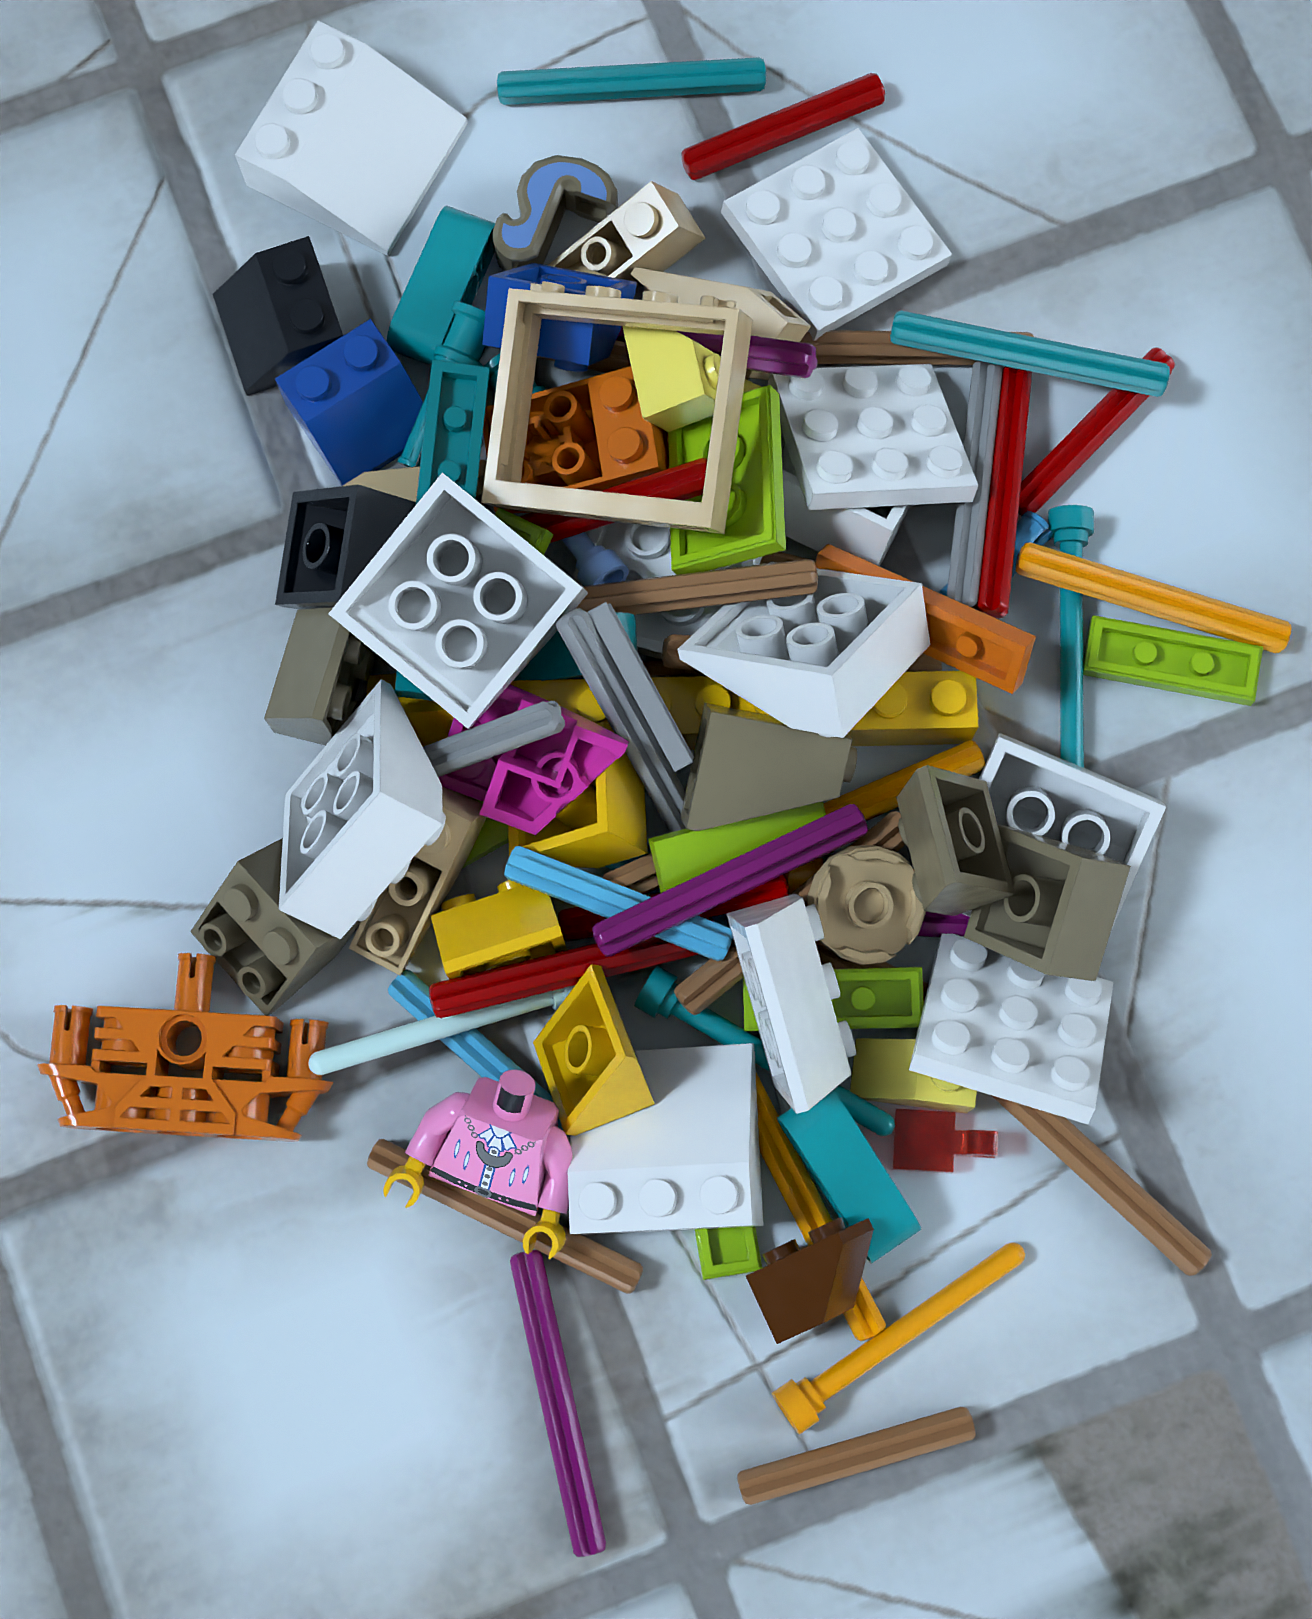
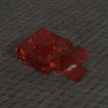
[892,1109,998,1174]

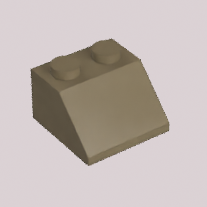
[896,765,1015,916]
[964,824,1131,981]

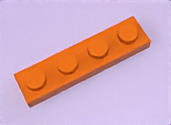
[815,544,1036,694]

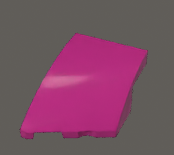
[438,684,629,835]

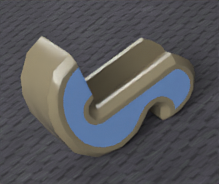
[493,155,618,271]

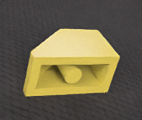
[622,326,721,432]
[850,1038,977,1114]

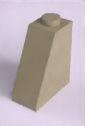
[680,703,857,831]

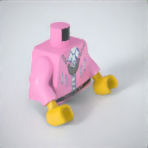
[383,1070,572,1260]

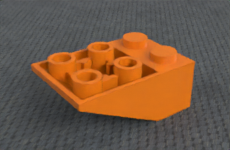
[483,366,669,514]

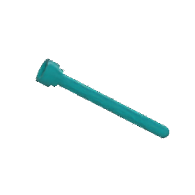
[1048,505,1094,768]
[634,966,895,1136]

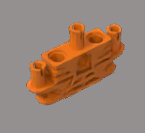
[37,953,334,1142]

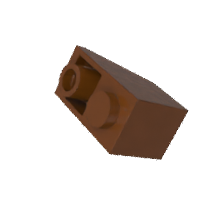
[746,1217,874,1344]

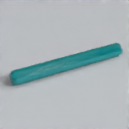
[497,57,766,105]
[890,310,1170,397]

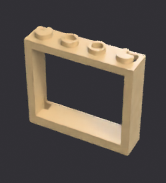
[482,281,753,534]

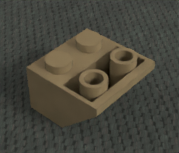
[264,607,376,746]
[190,838,360,1016]

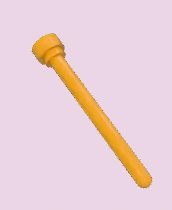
[771,1242,1025,1435]

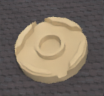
[807,844,926,965]

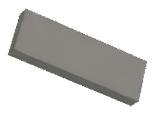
[588,602,694,772]

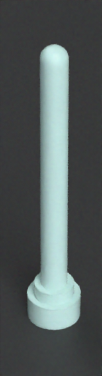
[308,985,575,1075]

